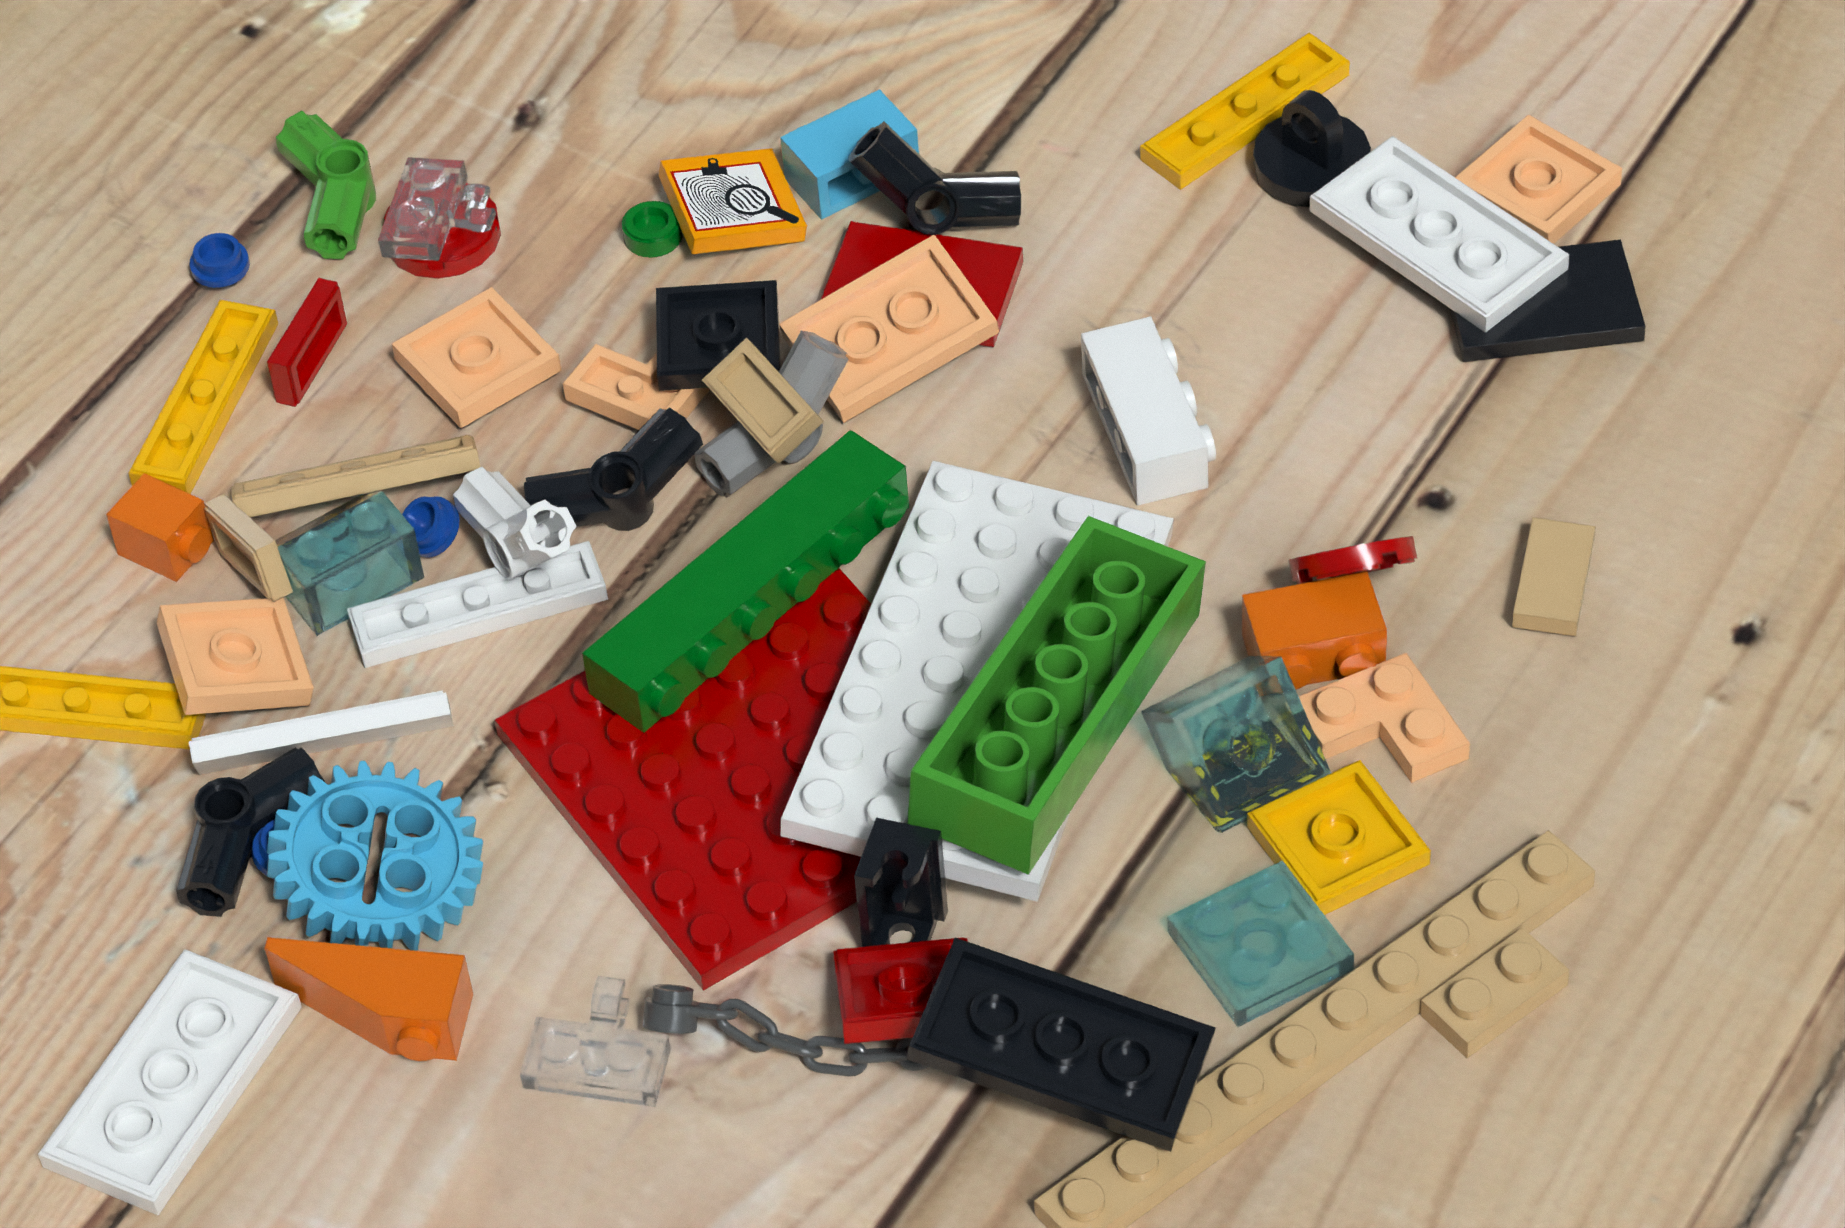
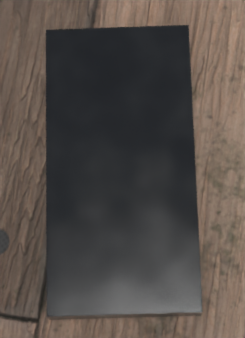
[907,937,1216,1152]

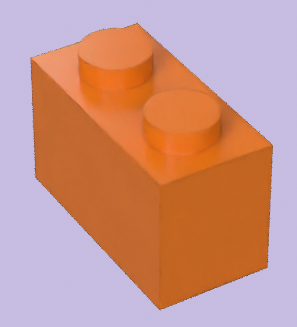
[1242,571,1387,694]

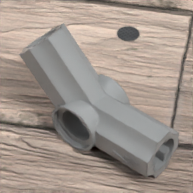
[694,330,849,496]

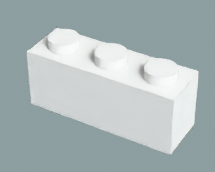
[1081,316,1216,506]

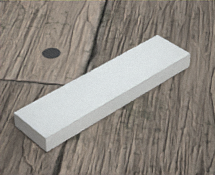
[347,541,608,668]
[189,690,454,775]

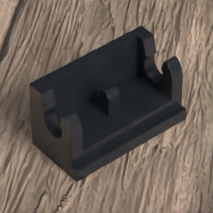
[854,817,948,947]

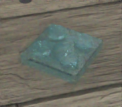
[1167,860,1354,1027]

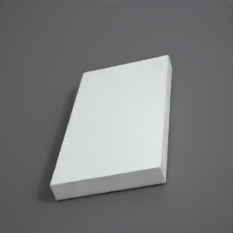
[1310,136,1569,333]
[38,949,302,1215]

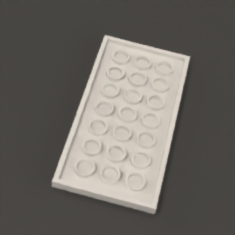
[780,461,1174,902]

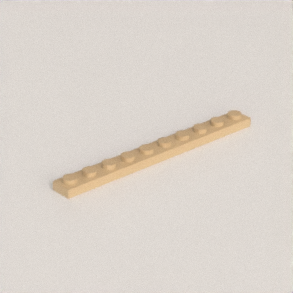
[1034,830,1595,1228]

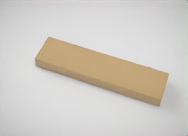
[231,434,481,517]

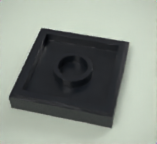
[656,280,781,391]

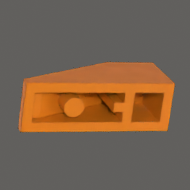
[265,937,473,1061]

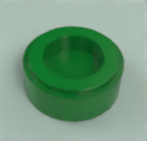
[622,201,682,258]

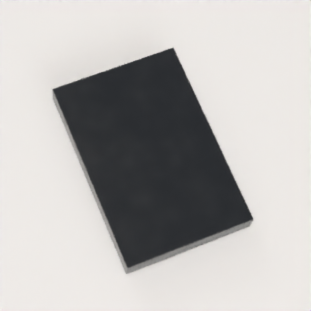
[1450,239,1646,362]

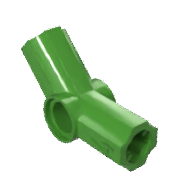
[276,111,376,259]

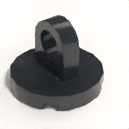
[1253,90,1371,207]

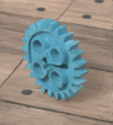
[267,761,483,951]

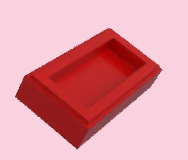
[267,278,347,407]

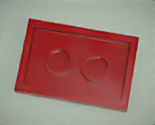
[821,221,1024,347]

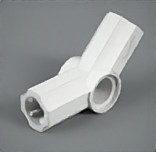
[453,467,577,580]

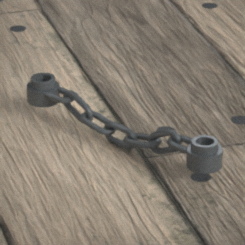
[643,984,928,1077]

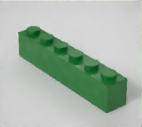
[582,430,909,733]

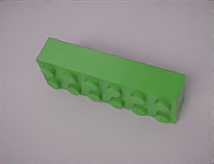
[908,516,1206,875]

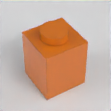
[106,473,214,582]

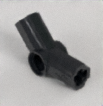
[848,121,1021,235]
[524,407,703,531]
[176,747,325,917]

